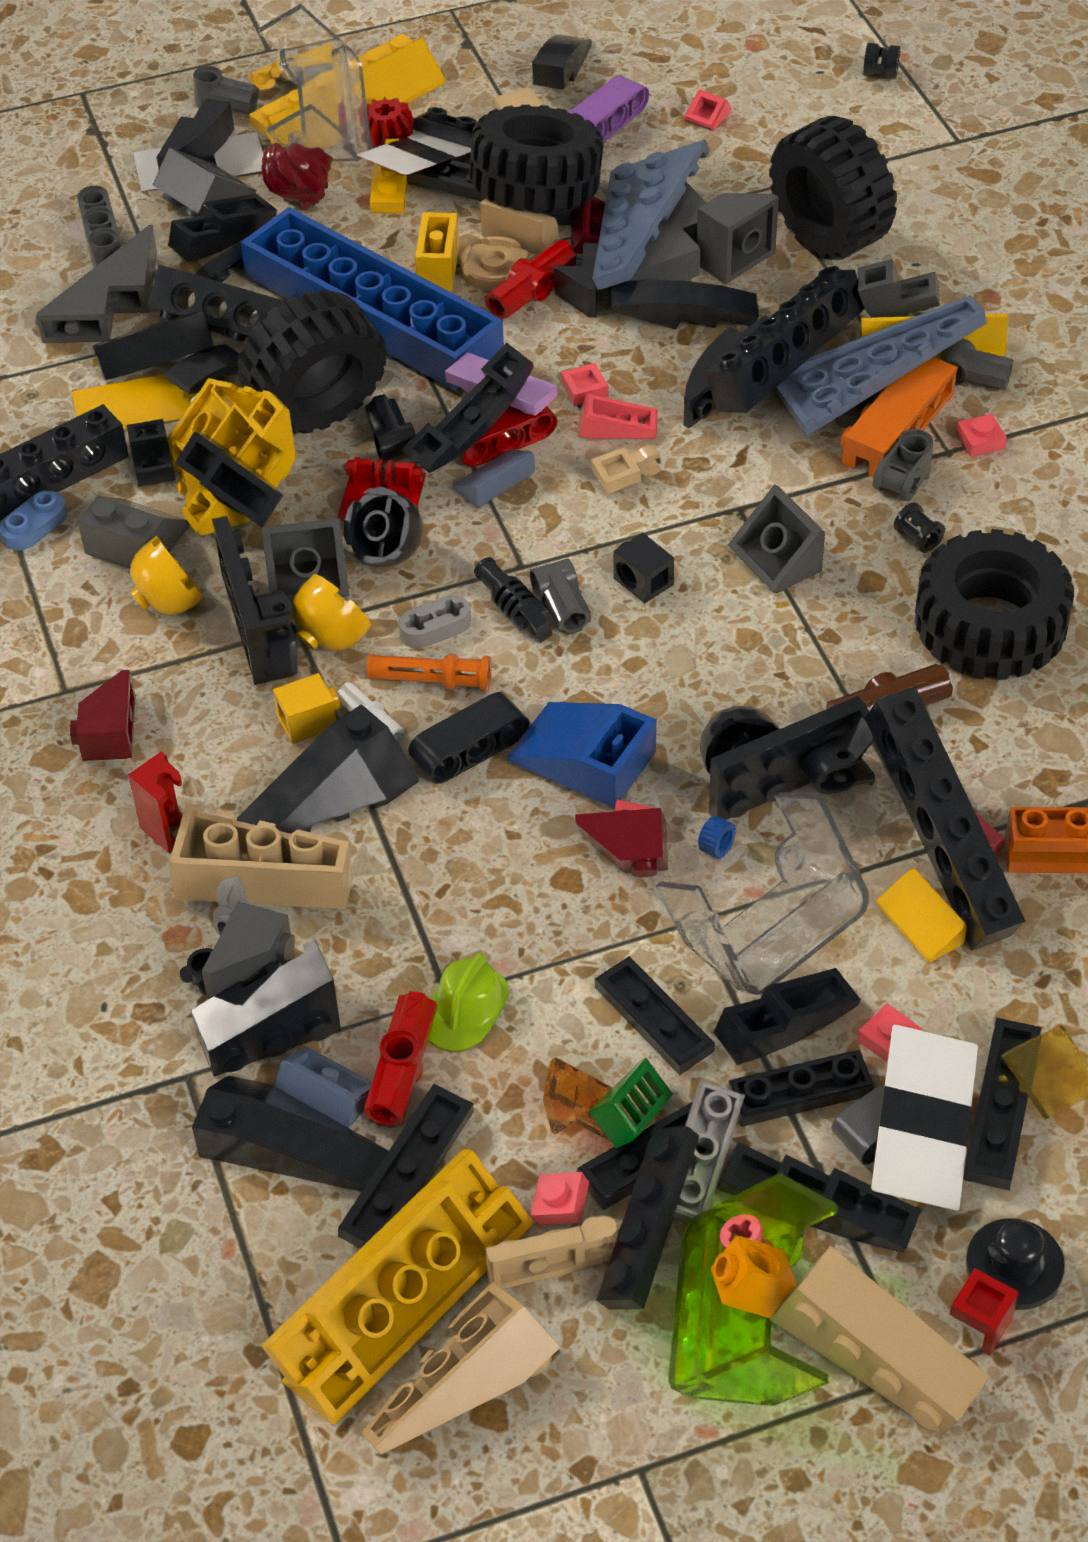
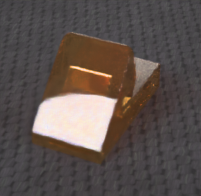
[543,1057,629,1142]

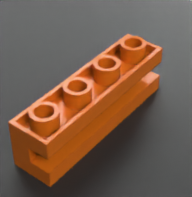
[840,357,957,477]
[1004,807,1088,873]

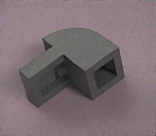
[858,259,940,318]

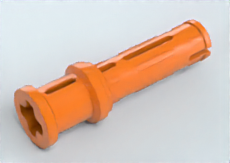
[367,654,492,692]

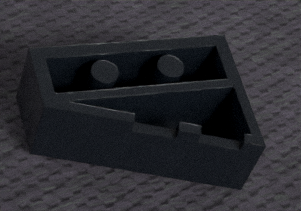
[191,938,341,1076]

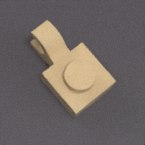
[590,444,661,494]

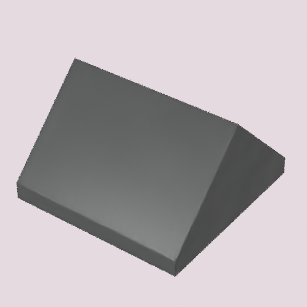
[728,484,825,593]

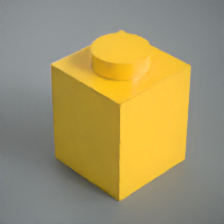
[273,673,340,744]

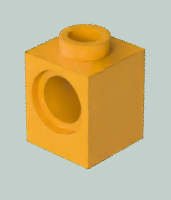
[710,1235,797,1318]

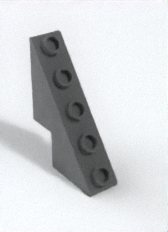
[628,181,706,281]
[35,225,157,343]

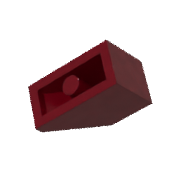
[70,670,136,761]
[575,808,668,877]

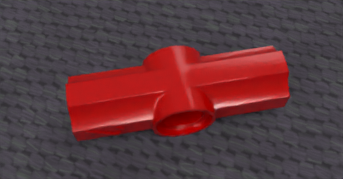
[485,239,577,320]
[364,991,437,1128]

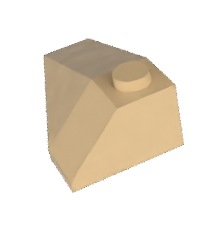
[362,1282,560,1455]

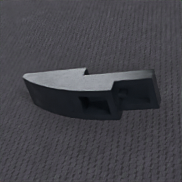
[683,315,769,428]

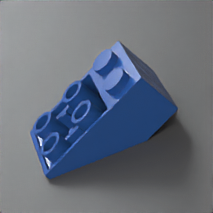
[507,702,657,808]

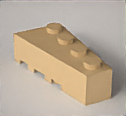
[169,803,353,909]
[769,1246,990,1435]

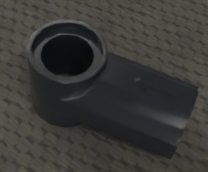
[365,394,416,463]

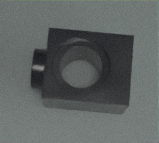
[613,532,674,604]

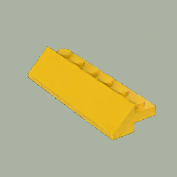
[249,34,445,149]
[261,1149,534,1424]

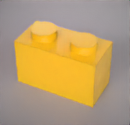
[415,212,459,292]

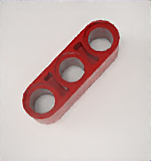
[459,406,558,467]

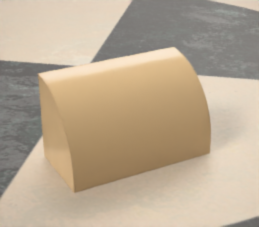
[480,198,559,255]

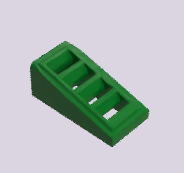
[589,1058,673,1148]

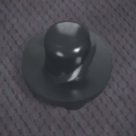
[966,1218,1065,1310]

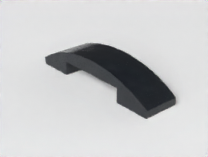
[402,343,534,473]

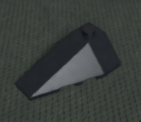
[236,704,418,834]
[192,1075,389,1192]

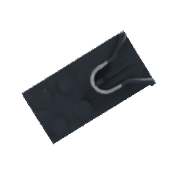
[212,516,298,685]
[709,696,875,820]

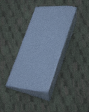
[453,449,535,508]
[274,1047,372,1128]

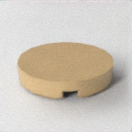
[460,236,529,291]

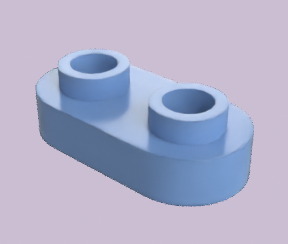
[0,491,67,550]

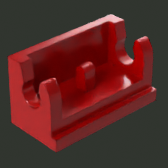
[128,751,183,854]

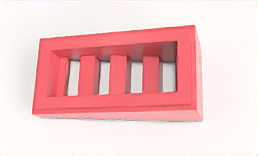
[578,394,658,439]

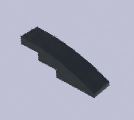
[609,280,759,329]
[717,1142,921,1253]

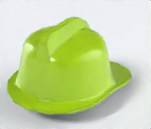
[428,953,509,1052]

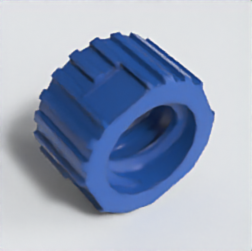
[698,816,736,858]

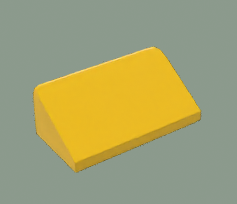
[876,868,967,963]

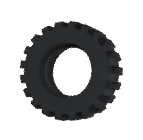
[469,104,604,213]
[769,116,897,260]
[238,290,387,434]
[915,529,1074,680]

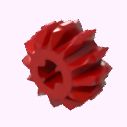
[357,97,414,148]

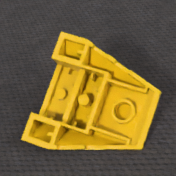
[167,378,296,536]

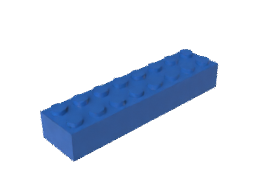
[241,207,504,392]

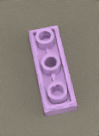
[445,352,558,416]

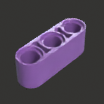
[569,75,650,142]

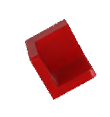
[949,1268,1019,1356]

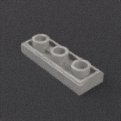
[674,1080,745,1227]

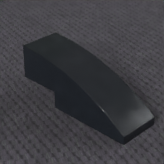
[532,35,592,90]
[156,98,234,169]
[168,194,277,262]
[92,311,215,380]
[175,431,284,527]
[713,968,861,1065]

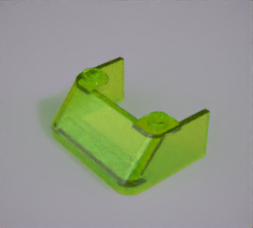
[668,1173,838,1406]

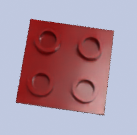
[337,457,427,521]

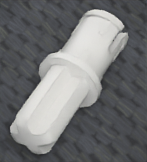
[336,682,405,744]

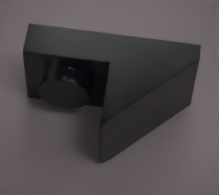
[554,243,597,317]

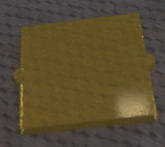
[1002,1024,1088,1120]

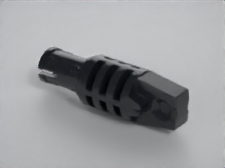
[474,557,553,643]

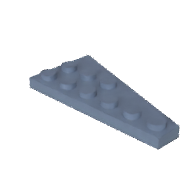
[593,139,710,290]
[773,295,987,436]

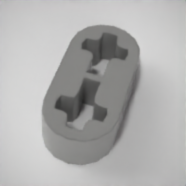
[399,595,471,649]

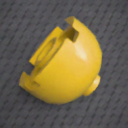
[130,536,205,616]
[293,574,372,651]

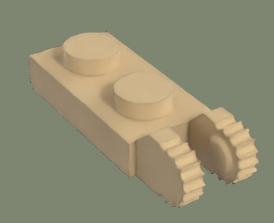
[485,1215,619,1289]

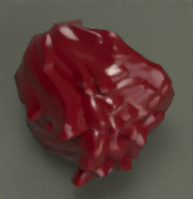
[261,142,333,211]

